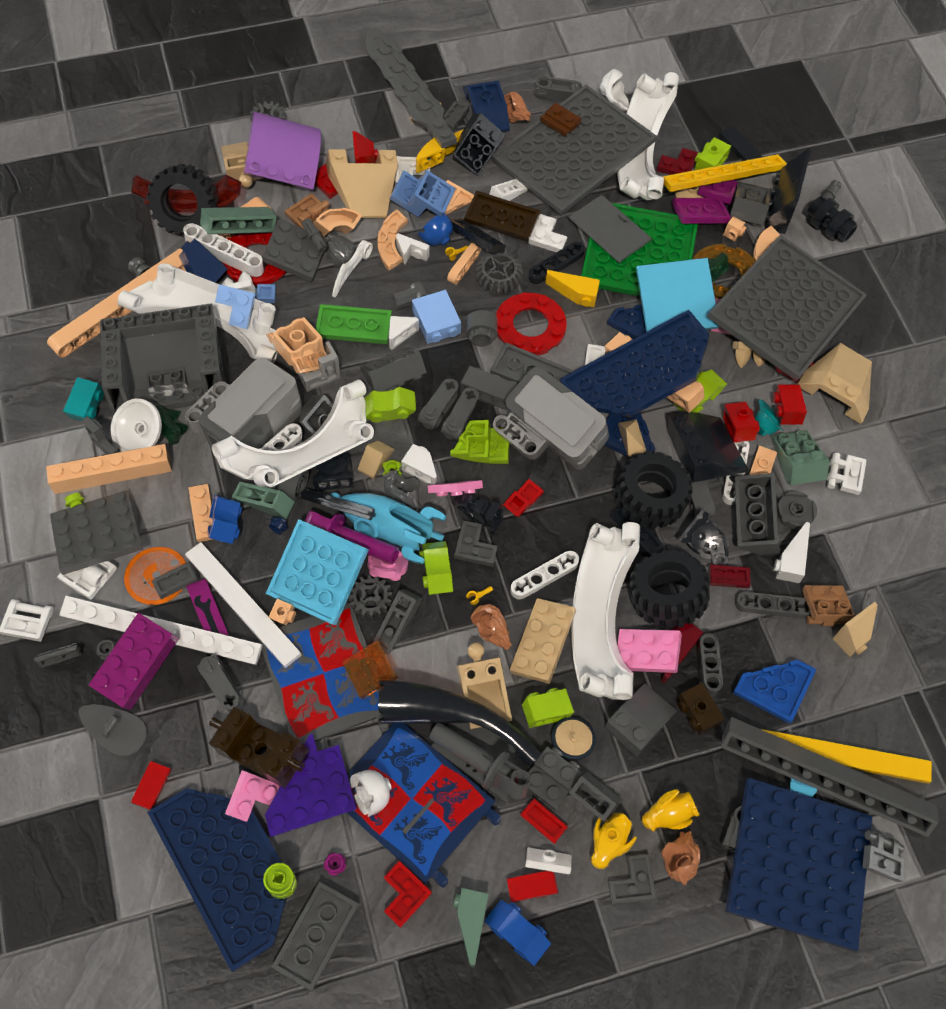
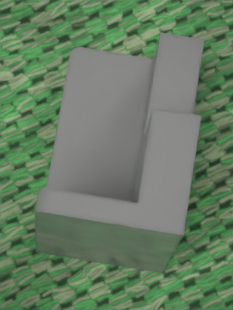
[298,341,341,392]

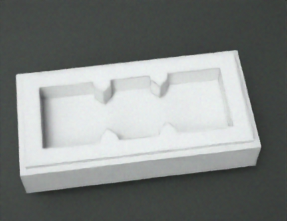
[525,847,572,874]

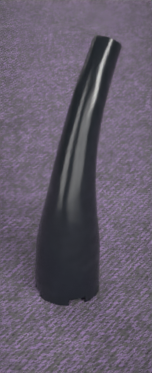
[378,680,542,767]

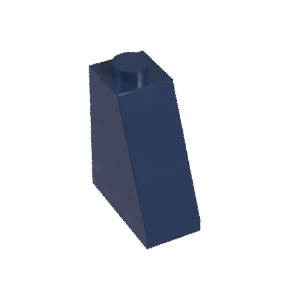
[179,238,227,283]

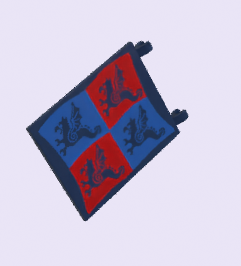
[347,724,501,888]

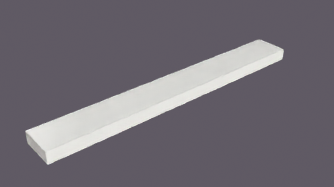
[185,542,302,668]

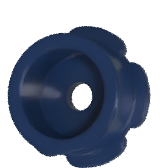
[269,516,288,535]

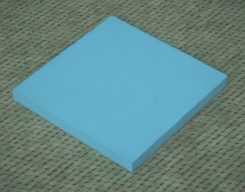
[636,258,720,332]
[266,519,369,625]

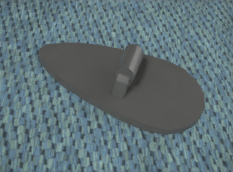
[79,704,147,757]

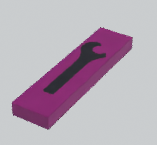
[186,579,229,657]

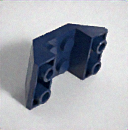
[463,80,510,132]

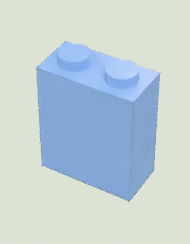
[412,290,461,344]

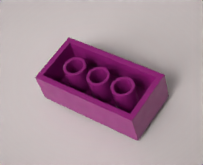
[89,613,179,710]

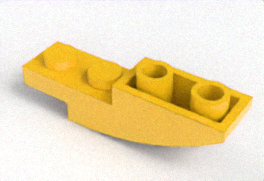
[415,130,463,173]

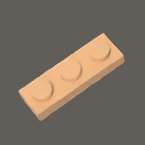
[188,484,213,542]

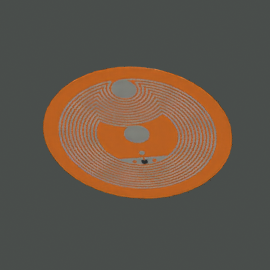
[124,547,186,605]

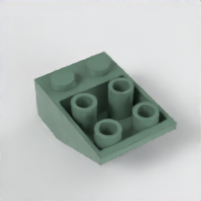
[771,430,830,485]

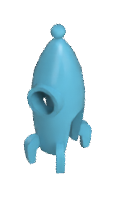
[330,492,446,564]

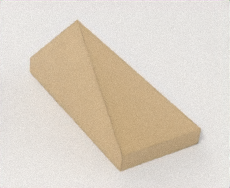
[618,420,647,457]

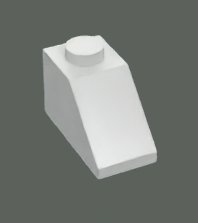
[401,444,437,485]

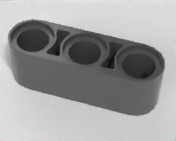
[687,474,715,519]
[696,633,723,697]

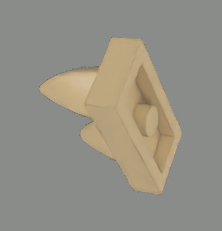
[732,341,766,368]

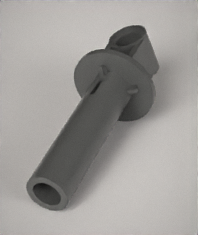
[429,723,531,799]

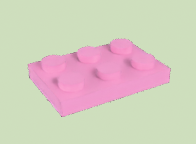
[617,629,682,673]

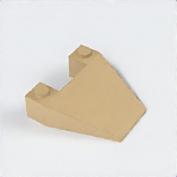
[326,149,398,218]

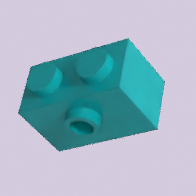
[63,377,104,421]

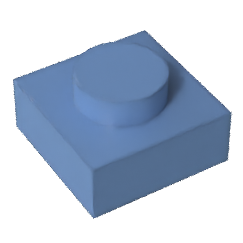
[256,284,276,303]

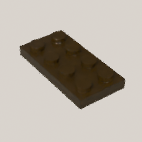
[464,190,541,242]

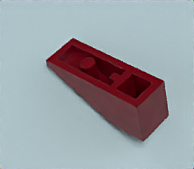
[661,623,703,684]

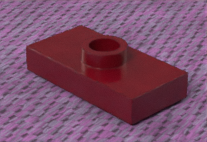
[709,564,750,588]

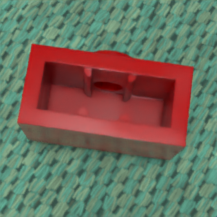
[772,384,807,425]
[722,402,759,443]

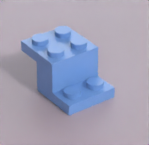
[389,170,456,217]

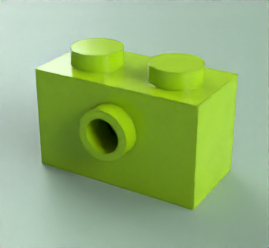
[695,137,731,170]
[522,688,574,728]

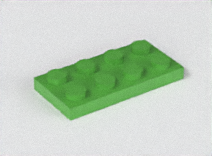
[316,304,392,344]

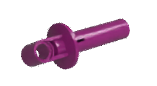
[304,510,399,564]

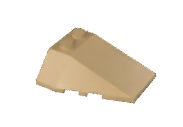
[797,343,872,424]

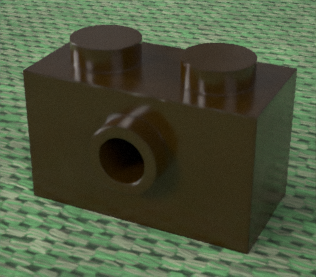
[677,683,725,736]

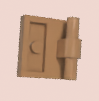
[285,193,329,229]
[802,585,855,626]

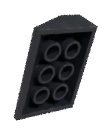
[764,148,811,234]
[667,411,748,483]

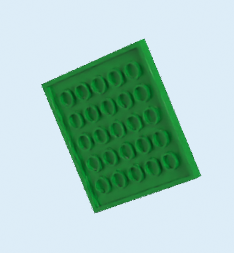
[581,203,698,297]

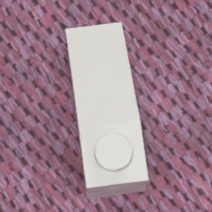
[774,522,810,583]

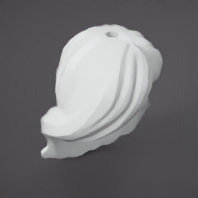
[600,69,629,112]

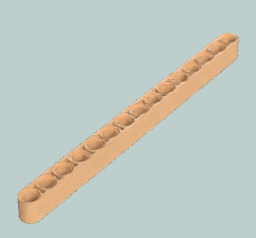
[47,197,272,358]

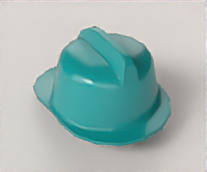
[755,399,783,436]

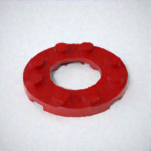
[222,232,286,286]
[496,293,567,355]

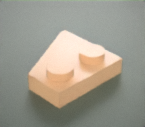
[445,180,474,215]

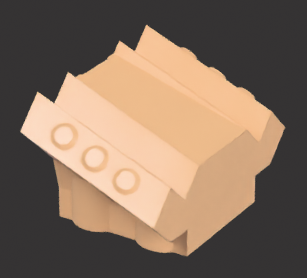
[266,317,327,373]

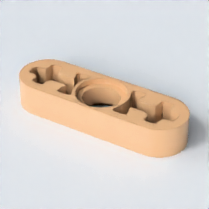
[447,243,481,285]

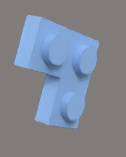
[215,284,256,329]

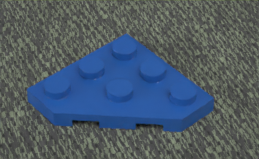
[733,660,816,724]

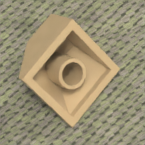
[833,602,878,657]

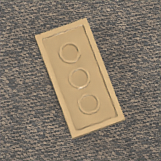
[510,598,576,684]

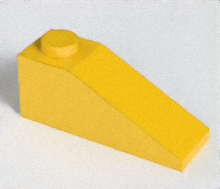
[545,270,600,307]

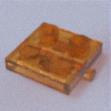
[342,641,398,699]

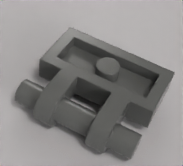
[862,830,905,882]

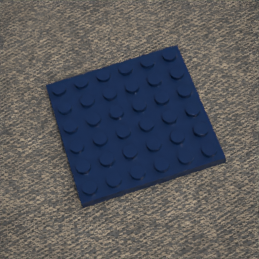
[725,778,873,951]

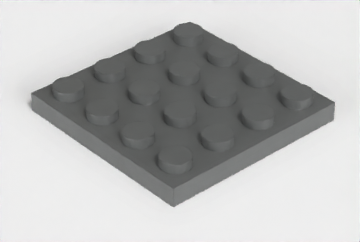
[50,490,143,575]

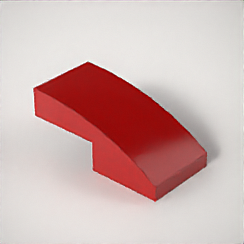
[503,479,544,518]
[507,871,559,903]

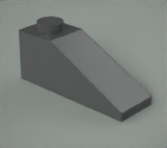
[372,589,423,655]

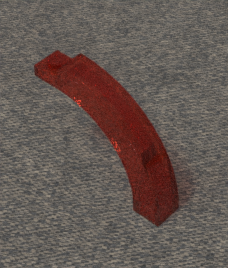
[131,175,241,213]

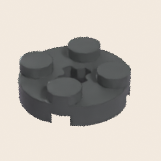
[777,491,817,529]

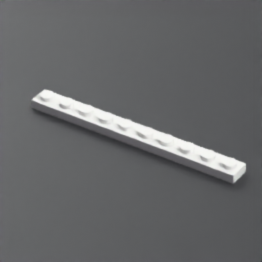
[59,596,263,665]

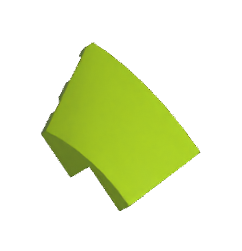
[450,420,510,464]

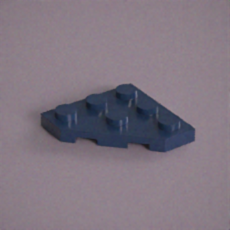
[607,304,646,339]
[604,412,655,458]

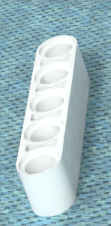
[183,223,264,277]

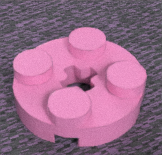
[367,551,408,581]

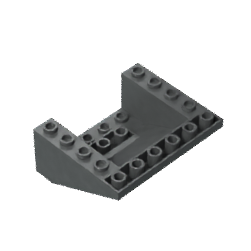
[100,303,225,416]

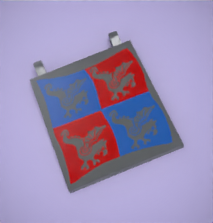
[258,602,389,744]

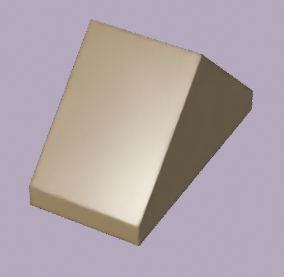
[358,440,394,479]

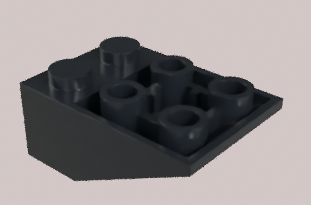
[452,113,505,176]

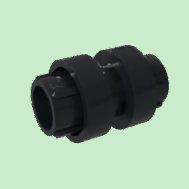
[807,197,858,242]

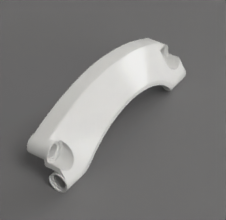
[617,72,679,200]
[571,522,640,700]

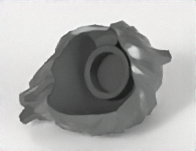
[327,231,356,268]
[383,470,422,512]

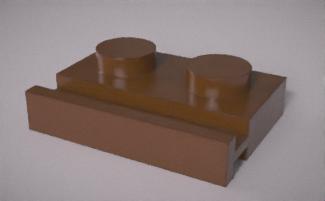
[540,103,581,137]

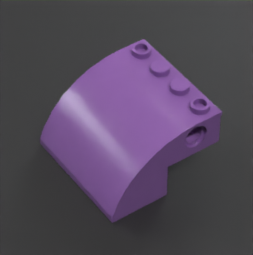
[243,111,321,191]

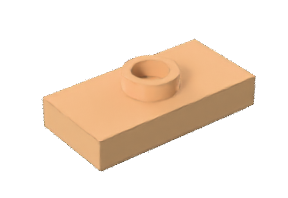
[749,446,777,475]

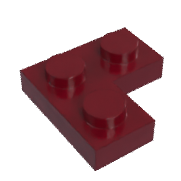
[657,148,698,175]

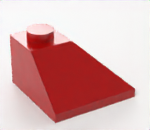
[352,131,378,163]

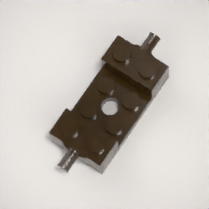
[209,707,309,789]

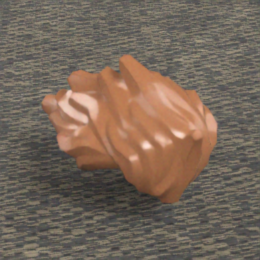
[504,92,531,123]
[470,604,512,650]
[661,831,700,885]

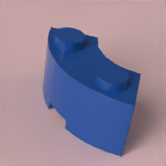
[208,495,242,544]
[484,900,551,966]

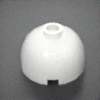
[350,770,391,817]

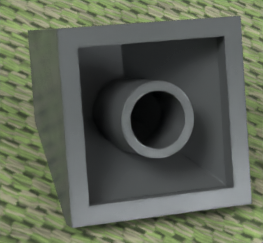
[300,394,333,435]

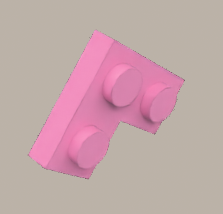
[427,480,483,496]
[225,771,279,822]

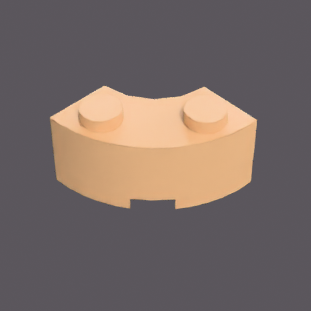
[313,208,362,237]

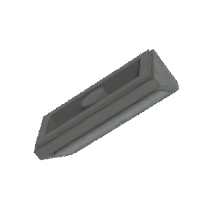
[34,642,82,668]

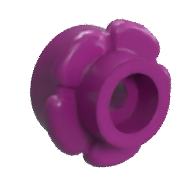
[324,853,346,876]

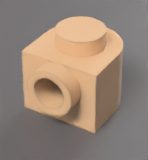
[723,216,747,241]
[268,599,296,625]

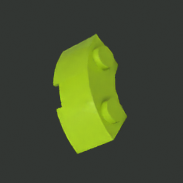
[673,369,727,413]
[364,387,416,423]
[419,541,453,595]

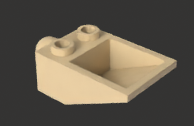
[221,141,263,188]
[456,643,512,729]

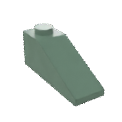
[231,482,295,519]
[453,888,489,968]

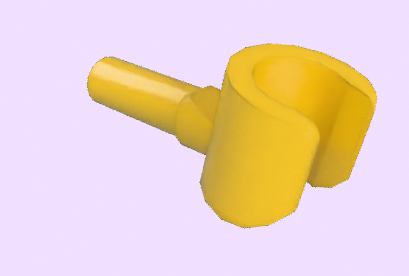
[445,245,468,261]
[466,586,493,605]

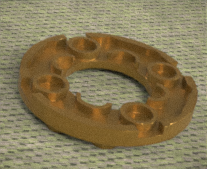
[692,244,756,300]

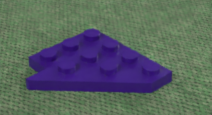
[265,734,357,837]

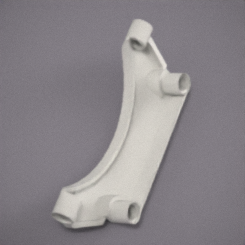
[117,263,279,364]
[212,379,374,487]

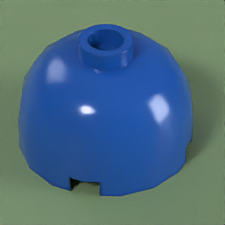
[418,212,453,246]

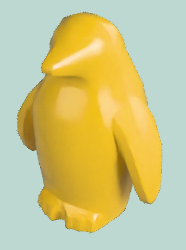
[642,789,699,832]
[591,813,637,869]

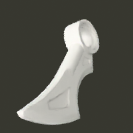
[332,240,373,297]

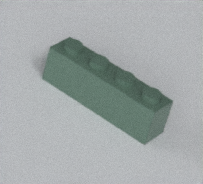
[200,207,277,234]

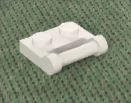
[0,599,54,642]

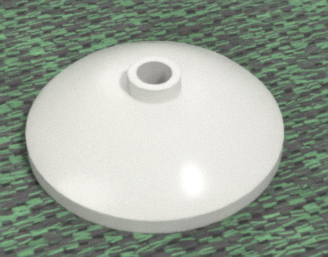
[111,398,162,452]

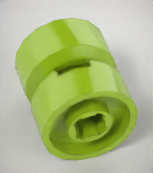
[263,863,297,899]

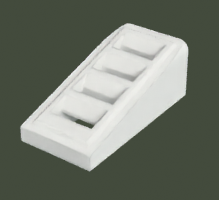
[490,179,528,201]

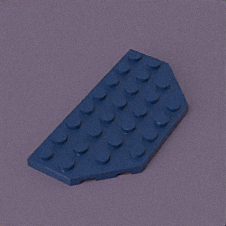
[560,310,709,417]
[147,788,287,973]

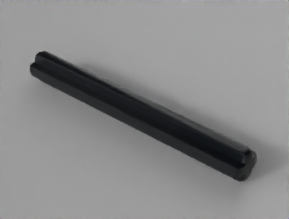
[300,488,376,520]

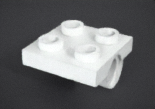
[57,561,117,600]

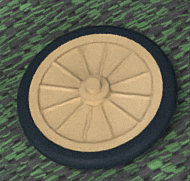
[551,717,596,760]

